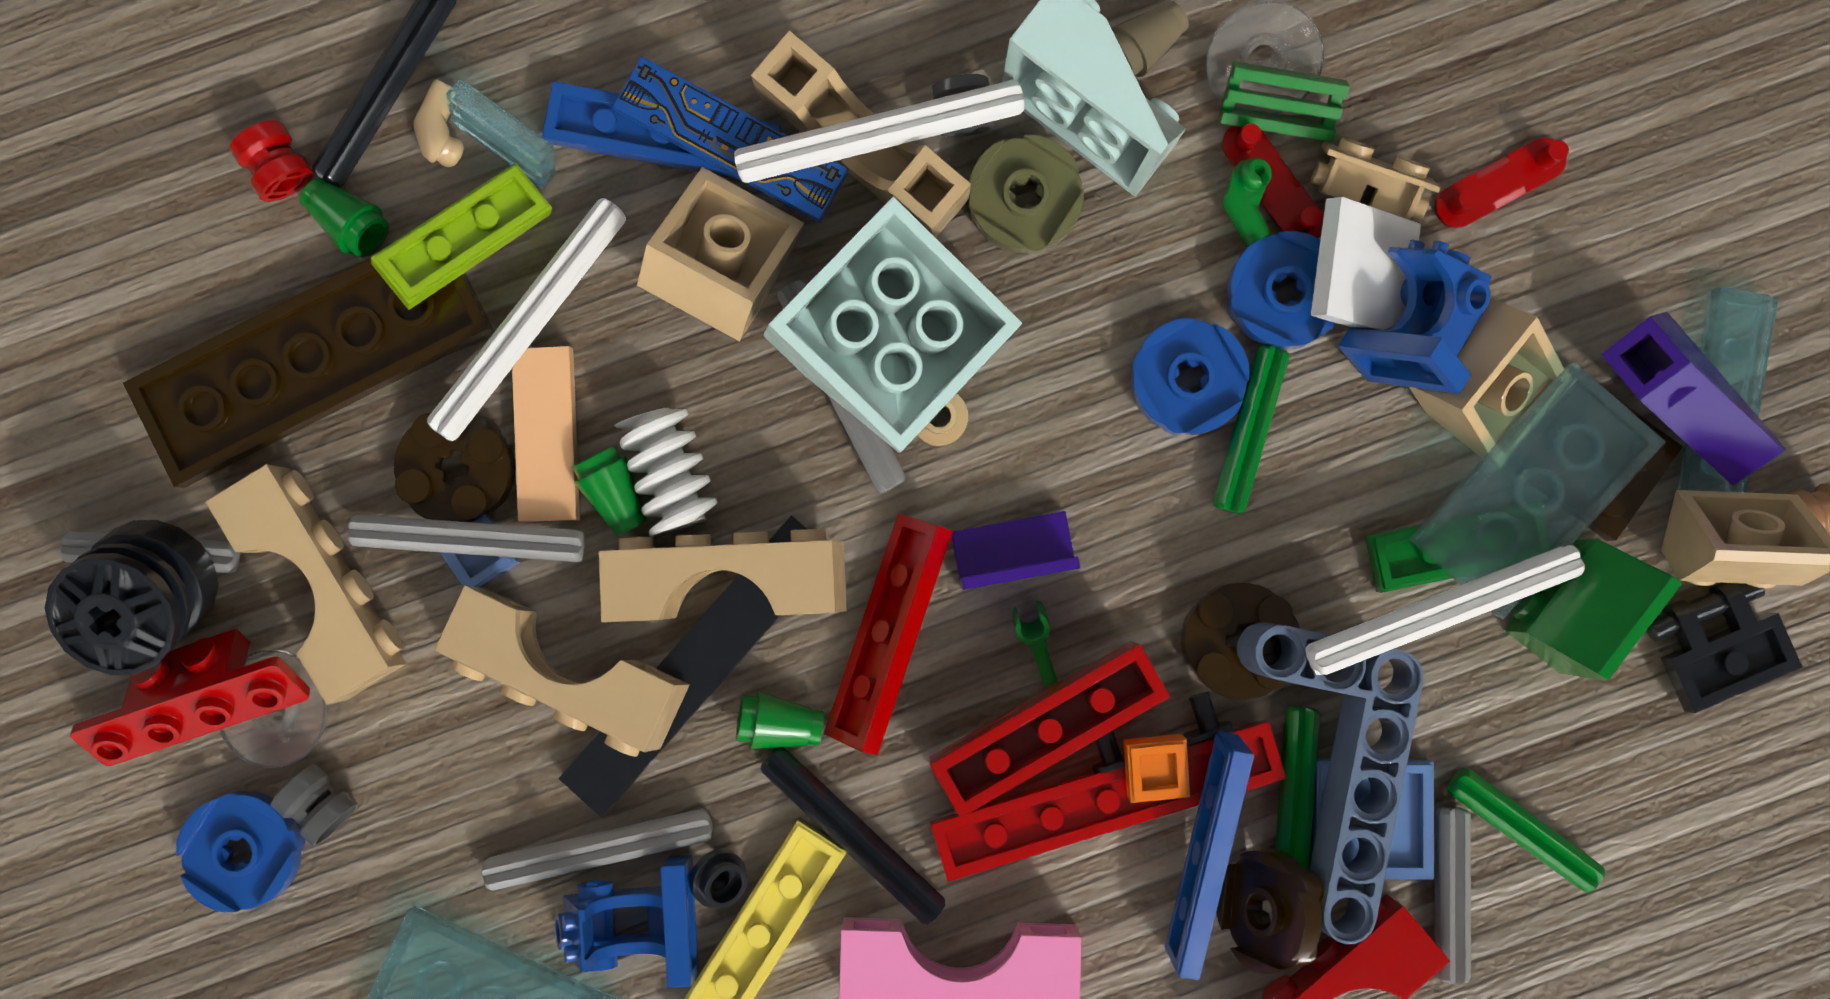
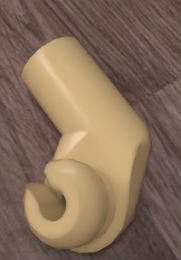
[414,79,464,168]

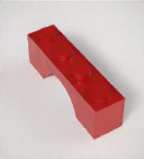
[1262,894,1451,999]

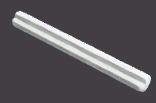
[734,80,1025,183]
[427,198,626,441]
[1305,545,1585,675]

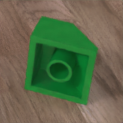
[1504,539,1682,681]

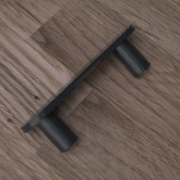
[1092,692,1233,774]

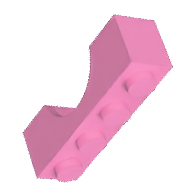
[839,917,1081,999]

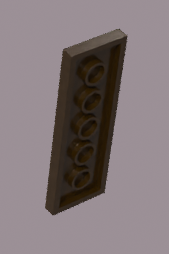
[123,258,495,488]

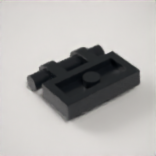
[1647,582,1802,713]

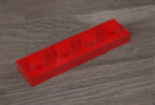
[824,513,953,755]

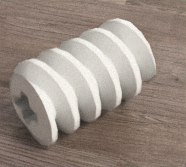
[614,408,718,537]

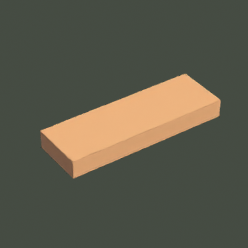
[512,346,580,523]

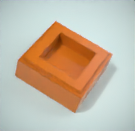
[1123,734,1190,803]

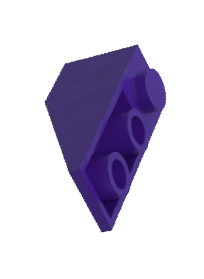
[1601,312,1787,486]

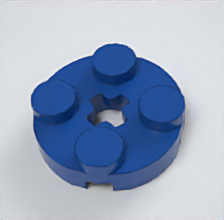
[1227,231,1336,349]
[1130,318,1250,435]
[176,791,305,912]

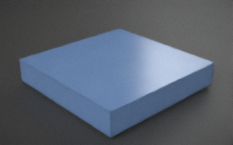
[1312,758,1434,879]

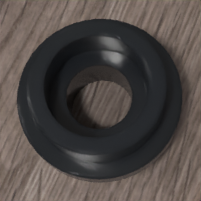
[689,849,748,908]

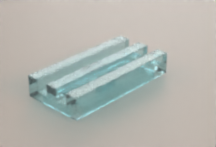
[446,80,556,189]

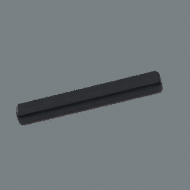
[312,0,456,188]
[761,747,946,925]

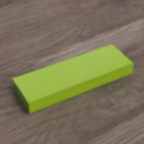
[371,163,552,310]

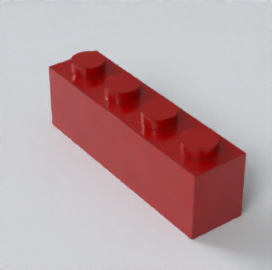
[929,641,1170,818]

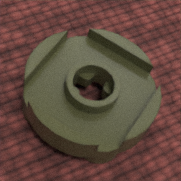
[968,135,1084,255]

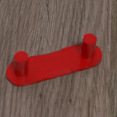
[1222,123,1324,238]
[1435,138,1569,228]

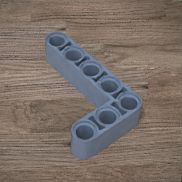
[1237,622,1423,944]

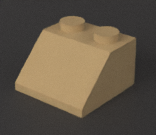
[637,167,804,342]
[1409,297,1570,469]
[1661,490,1830,588]

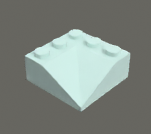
[1002,0,1186,197]
[763,197,1022,453]

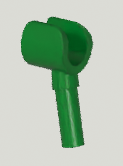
[1012,600,1057,686]

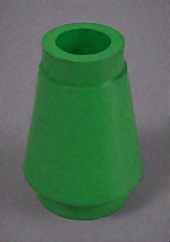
[300,178,389,258]
[572,445,647,536]
[736,690,824,749]

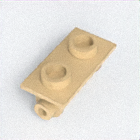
[1310,137,1441,221]

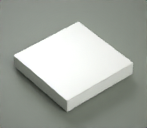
[1311,197,1421,330]

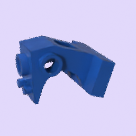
[1338,240,1491,394]
[555,855,699,988]

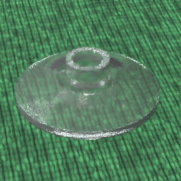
[1206,0,1324,114]
[220,650,328,768]

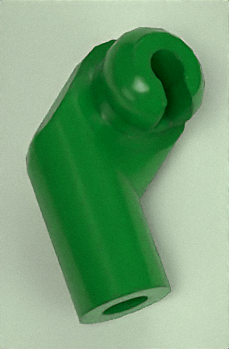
[1222,157,1272,248]

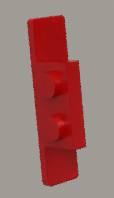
[70,628,310,766]

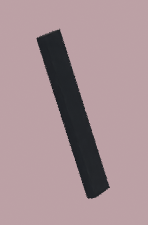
[558,515,807,818]

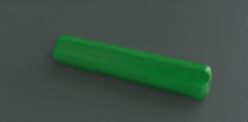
[1213,345,1290,514]
[1275,706,1320,870]
[1447,768,1605,893]

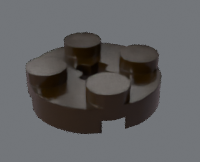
[394,413,516,522]
[1181,583,1300,700]
[1216,849,1324,974]

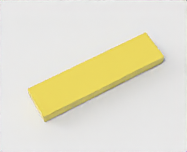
[684,818,847,999]

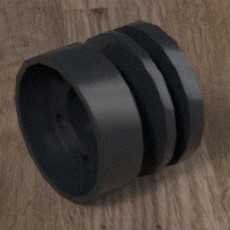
[44,520,219,675]

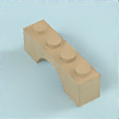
[751,30,971,238]
[205,464,407,705]
[599,529,847,622]
[434,585,690,757]

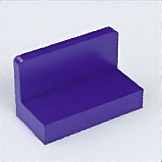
[951,511,1080,590]

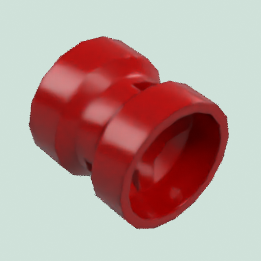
[229,120,313,202]

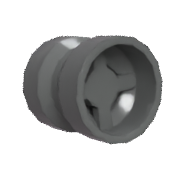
[270,763,358,847]

